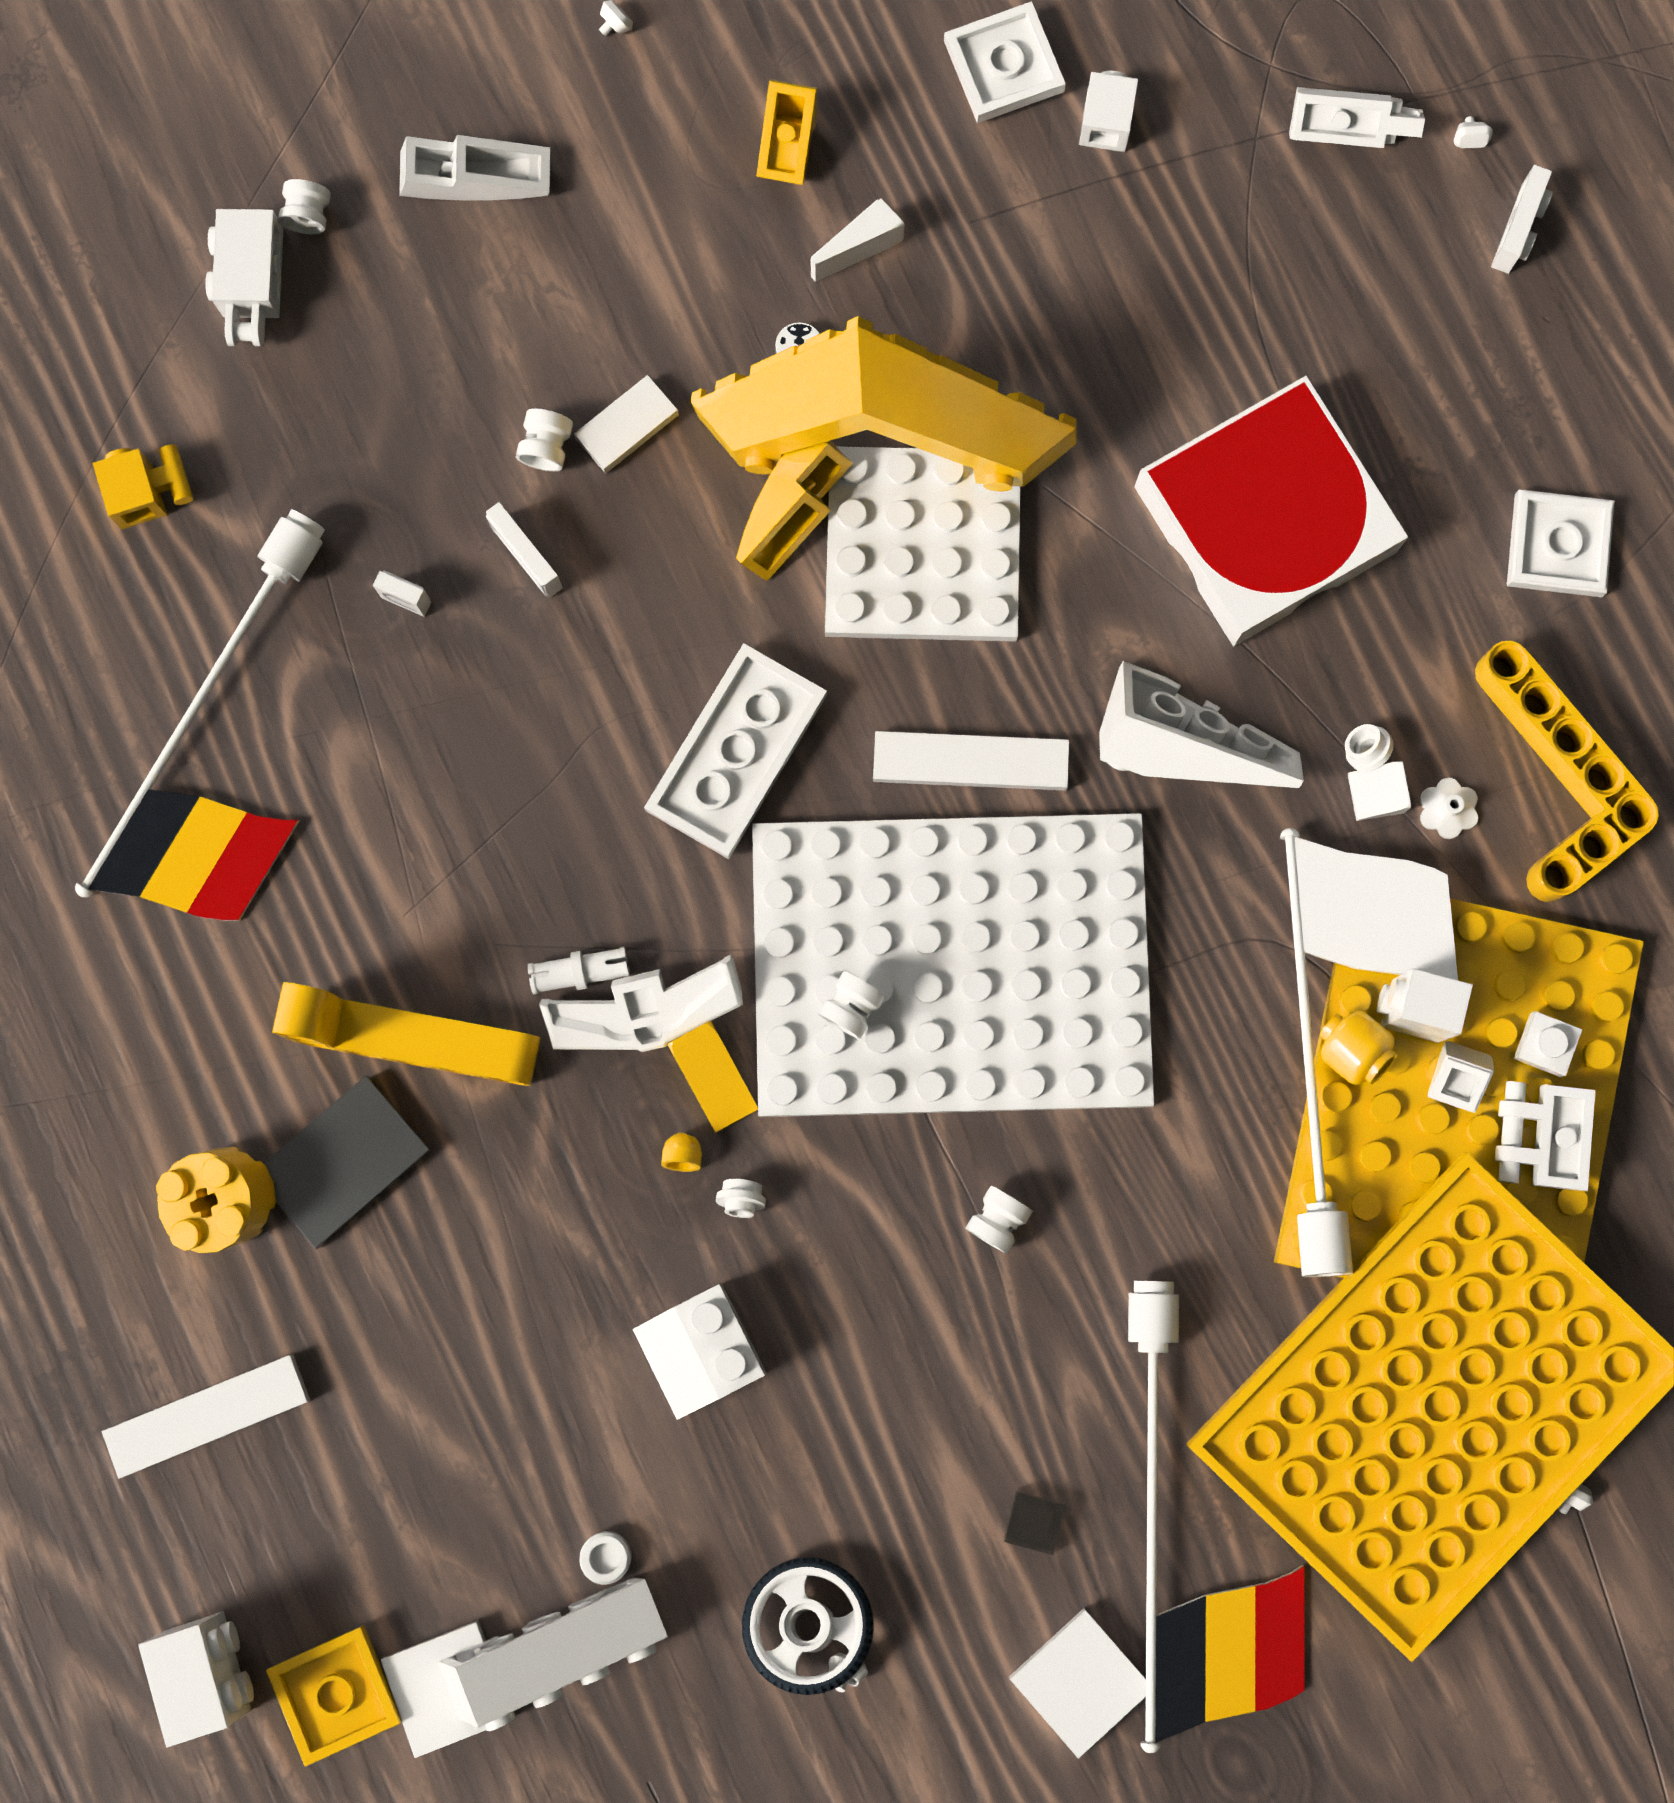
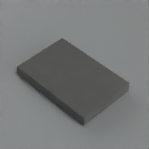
[263,1076,432,1249]

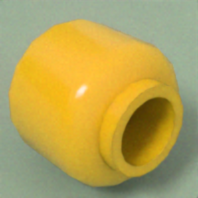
[1320,1010,1397,1085]

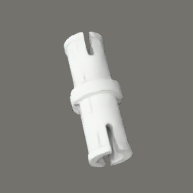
[528,947,630,995]

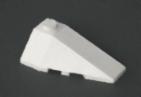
[1099,661,1304,788]

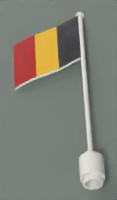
[75,509,325,921]
[1128,1281,1304,1753]

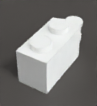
[206,209,283,346]

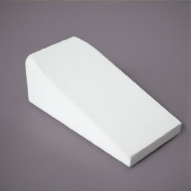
[811,199,905,282]

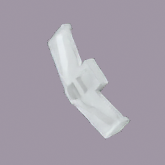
[539,954,743,1052]

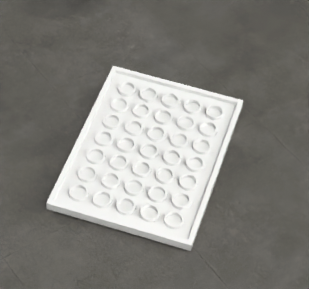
[752,814,1154,1117]

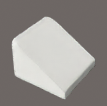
[1348,761,1411,821]
[1427,1041,1494,1113]

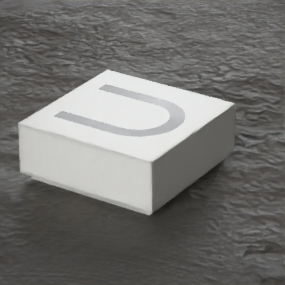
[373,570,431,617]

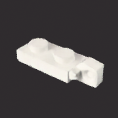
[1289,87,1425,148]

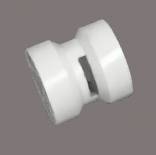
[516,409,573,471]
[818,971,886,1039]
[965,1186,1033,1254]

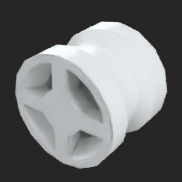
[278,179,331,235]

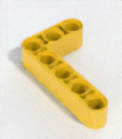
[1475,640,1659,902]
[272,982,541,1086]

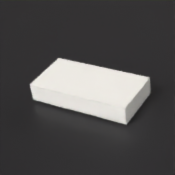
[574,375,679,474]
[486,502,563,598]

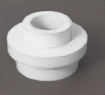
[1345,724,1394,772]
[716,1179,766,1218]

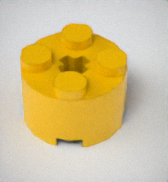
[156,1147,276,1253]

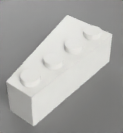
[438,1577,668,1731]

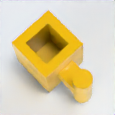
[92,444,193,530]

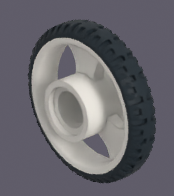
[742,1558,874,1695]

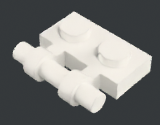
[1495,1081,1595,1191]

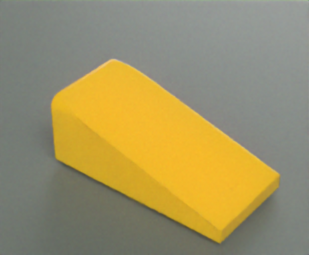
[668,1021,758,1133]

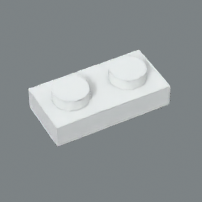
[1491,165,1553,274]

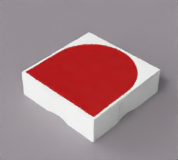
[1134,376,1408,647]

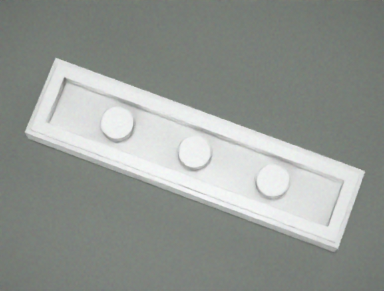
[873,731,1069,791]
[101,1354,311,1479]

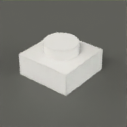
[1514,1011,1582,1077]

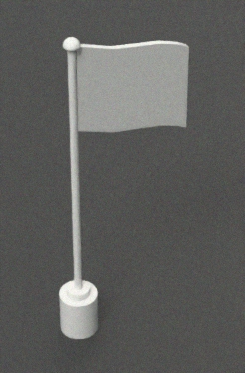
[1280,828,1458,1277]

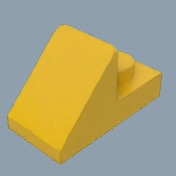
[756,79,817,185]

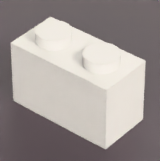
[1377,969,1473,1043]

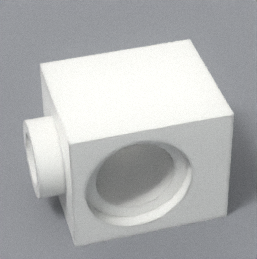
[1079,70,1138,152]

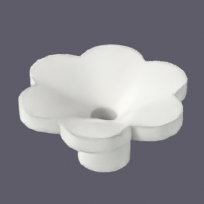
[1419,778,1478,839]

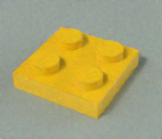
[266,1625,402,1767]

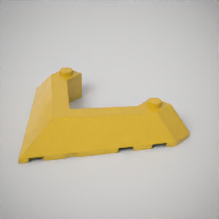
[691,316,1077,492]

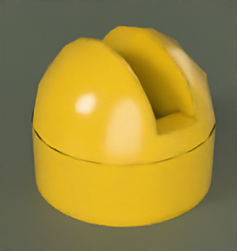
[661,1132,702,1172]

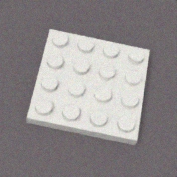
[825,446,1020,642]

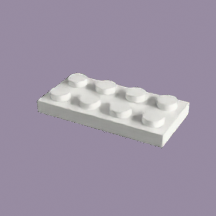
[644,643,827,859]

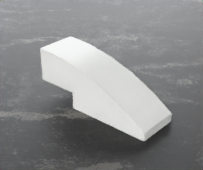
[399,135,550,201]

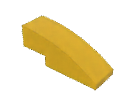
[736,441,853,581]

